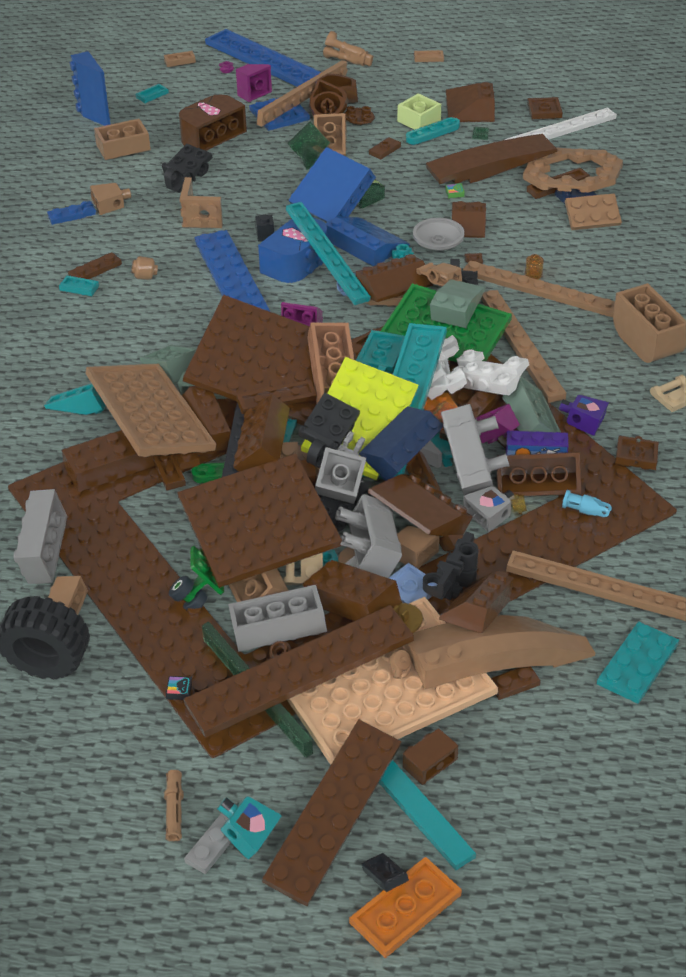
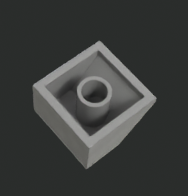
[315,447,366,504]

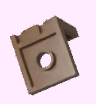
[180,177,223,228]

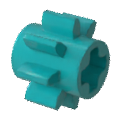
[392,244,414,259]

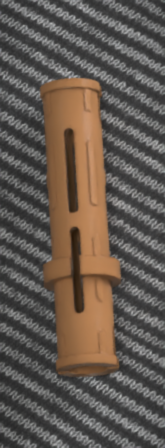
[164,770,184,841]

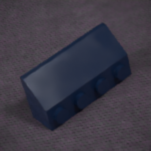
[359,406,443,481]

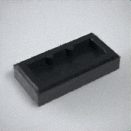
[361,853,409,892]

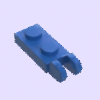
[47,201,96,225]

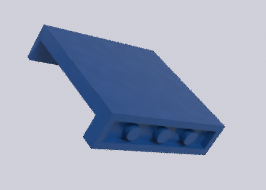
[288,147,376,223]

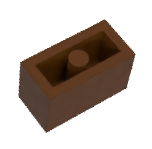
[403,728,459,785]

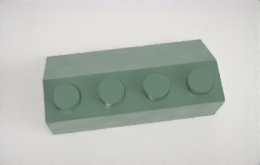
[502,376,561,433]

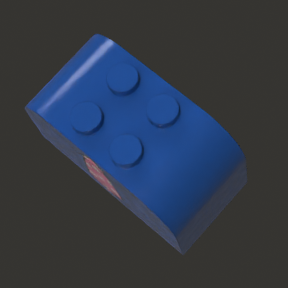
[258,217,327,283]

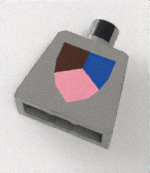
[463,486,515,532]

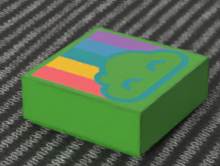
[445,183,465,198]

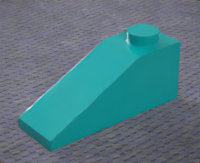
[44,383,106,415]

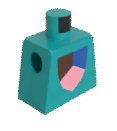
[217,796,282,859]

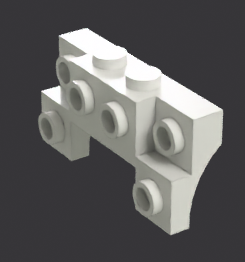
[428,335,467,400]
[451,350,529,396]

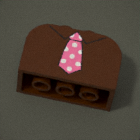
[179,94,247,151]

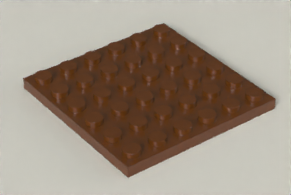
[177,453,342,588]

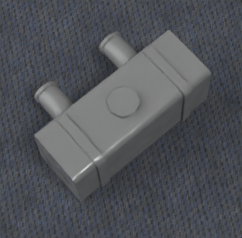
[441,404,509,496]
[335,494,402,578]

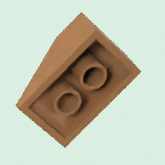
[314,113,347,157]

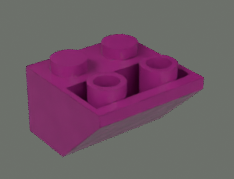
[281,302,323,326]

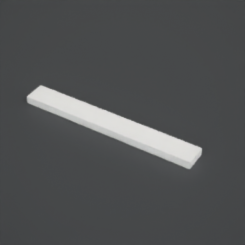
[505,108,617,140]

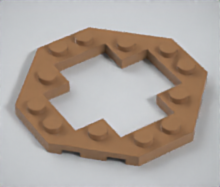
[523,147,623,193]

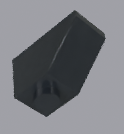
[255,214,274,242]

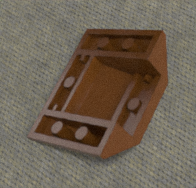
[446,82,495,122]

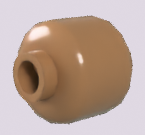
[131,256,158,280]

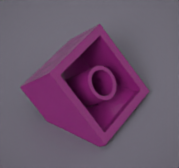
[236,64,272,102]
[475,404,520,444]

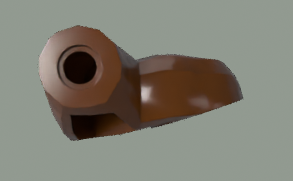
[310,73,358,116]

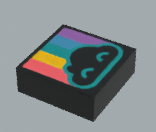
[166,676,192,700]

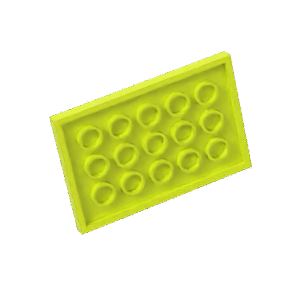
[301,357,419,480]

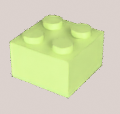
[397,93,441,130]

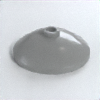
[413,218,464,251]

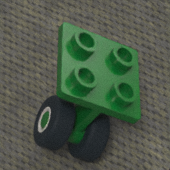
[169,546,224,610]

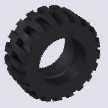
[0,596,90,679]

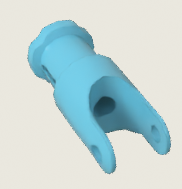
[562,490,612,517]

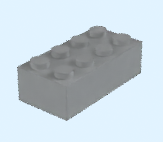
[14,489,67,584]
[228,585,327,652]

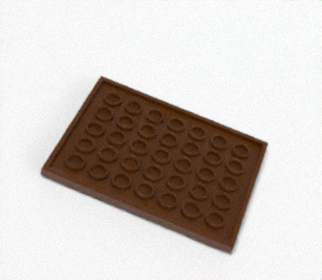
[183,295,363,426]

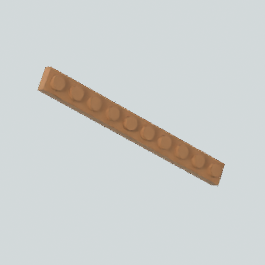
[257,60,348,127]
[463,261,615,317]
[481,290,567,403]
[506,550,686,621]

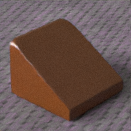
[439,535,463,551]

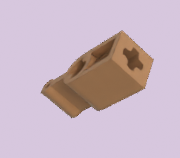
[416,262,462,286]

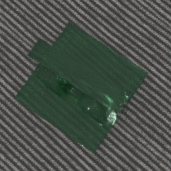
[287,121,330,164]

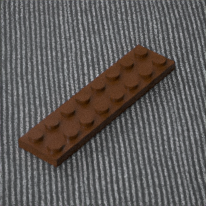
[262,719,401,906]

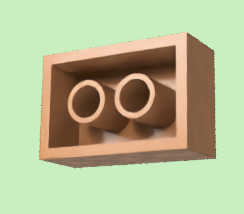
[94,119,150,160]

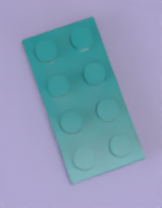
[597,621,679,704]

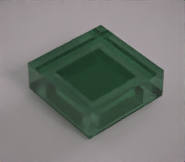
[472,127,489,140]

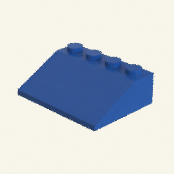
[70,51,111,126]
[325,217,409,266]

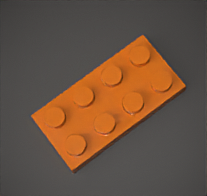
[349,857,462,959]

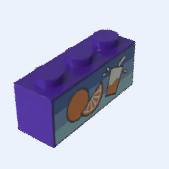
[505,431,569,455]

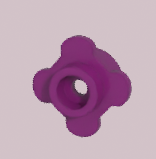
[219,61,234,73]

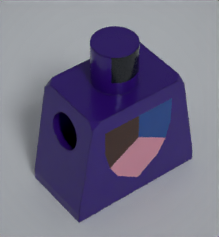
[559,395,609,436]

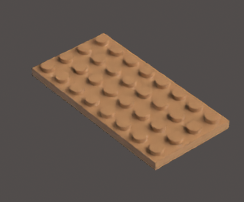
[85,364,216,457]

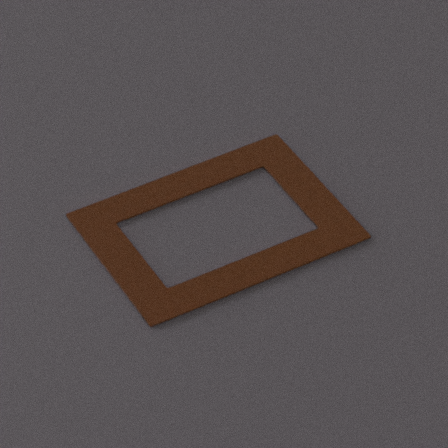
[8,326,677,758]

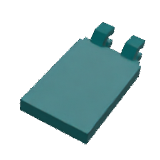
[356,330,405,374]

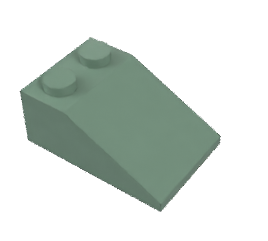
[430,279,485,328]
[140,345,197,385]

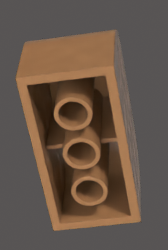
[613,283,686,363]

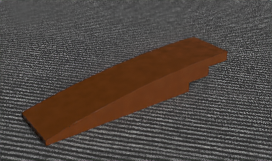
[426,134,557,184]

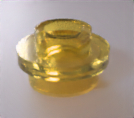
[511,494,527,515]

